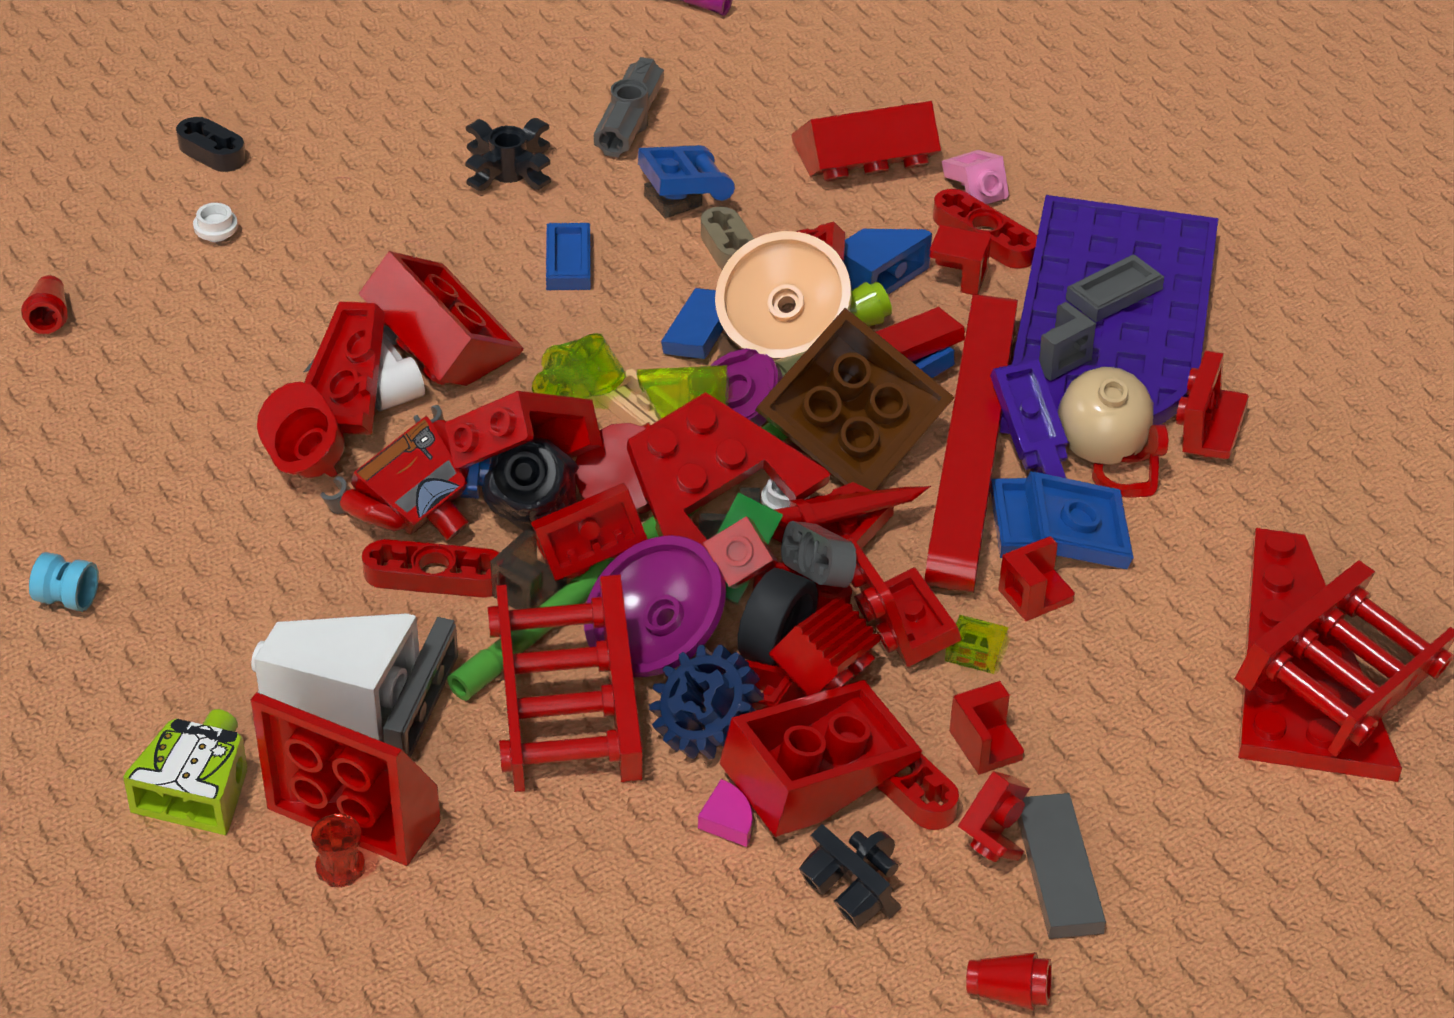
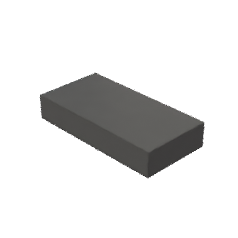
[1066,254,1164,322]

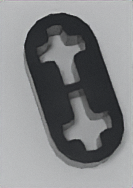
[176,117,246,172]

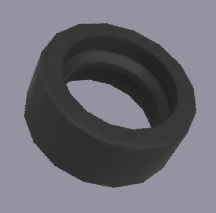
[738,568,818,667]

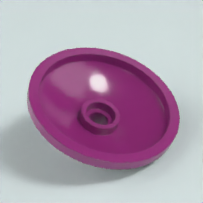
[584,536,726,678]

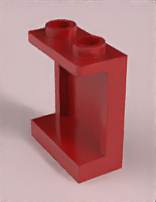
[445,391,603,469]

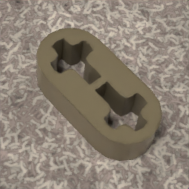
[701,206,754,270]

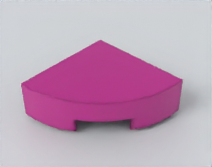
[698,779,752,847]

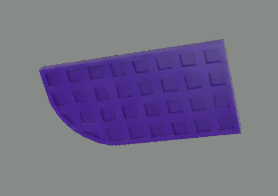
[999,195,1218,444]

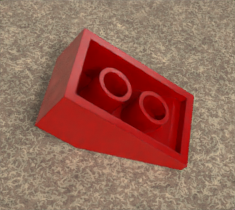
[719,680,922,837]

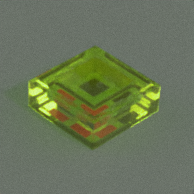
[945,615,1009,674]

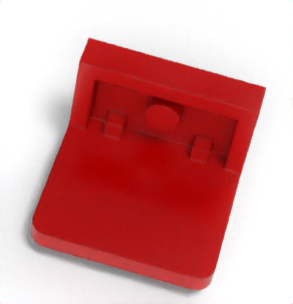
[848,537,962,668]

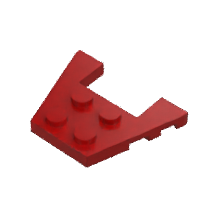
[627,392,831,547]

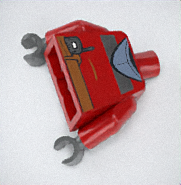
[320,405,469,541]

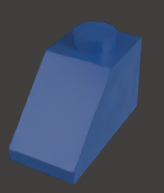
[843,229,932,295]

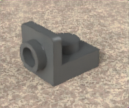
[1039,302,1096,381]

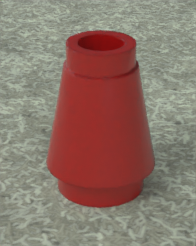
[21,275,68,334]
[966,952,1052,1010]

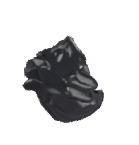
[482,436,579,533]

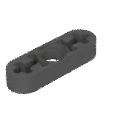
[781,521,856,588]

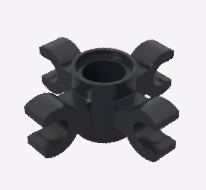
[465,118,551,191]

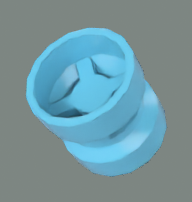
[29,552,99,612]

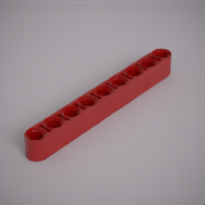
[924,294,1018,593]

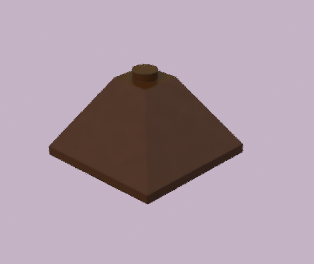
[755,308,955,491]

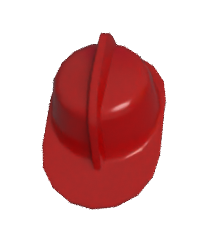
[257,381,345,478]

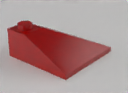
[250,692,441,866]

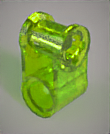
[531,333,626,399]

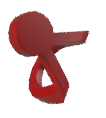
[1092,425,1169,498]

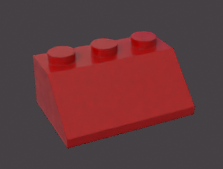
[791,101,941,181]
[358,251,524,386]

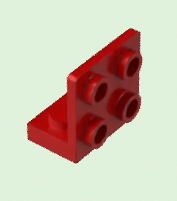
[531,482,648,581]

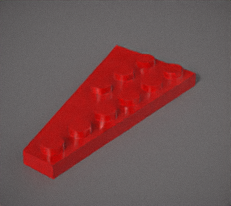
[1238,528,1402,782]

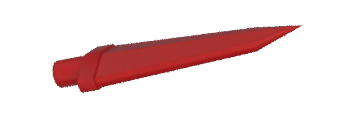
[774,486,931,529]

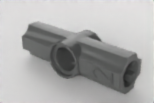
[594,57,664,158]

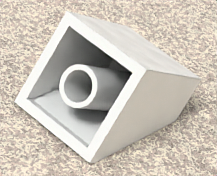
[251,613,419,742]

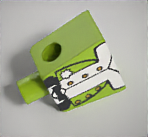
[123,709,247,835]

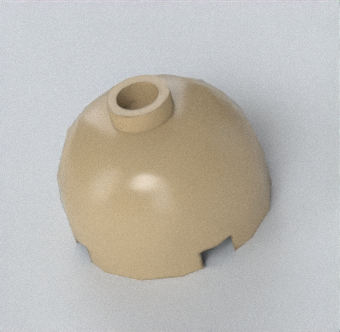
[1058,367,1153,465]

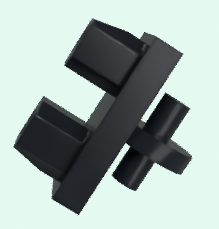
[799,824,902,928]

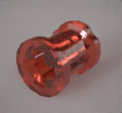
[311,813,365,888]

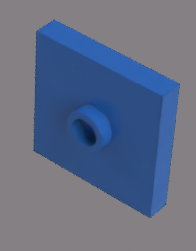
[1024,471,1134,570]

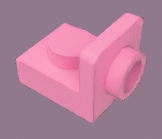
[942,150,1009,204]

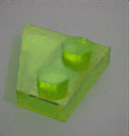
[637,365,729,420]

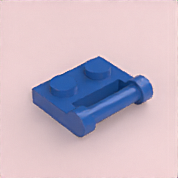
[638,145,735,201]

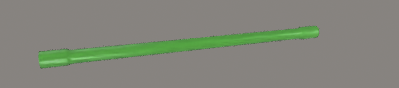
[447,422,788,701]

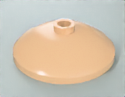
[715,231,852,361]

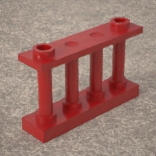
[1234,560,1454,757]
[488,574,642,792]

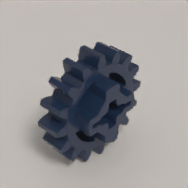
[649,645,764,760]

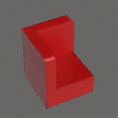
[929,225,991,295]
[998,536,1075,621]
[949,681,1024,775]

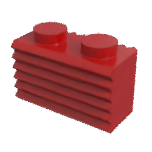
[769,596,880,696]

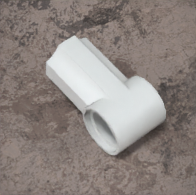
[375,333,425,411]

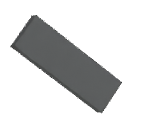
[383,617,458,758]
[1018,793,1106,939]

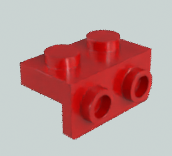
[1176,350,1249,459]

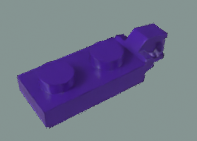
[990,359,1068,478]

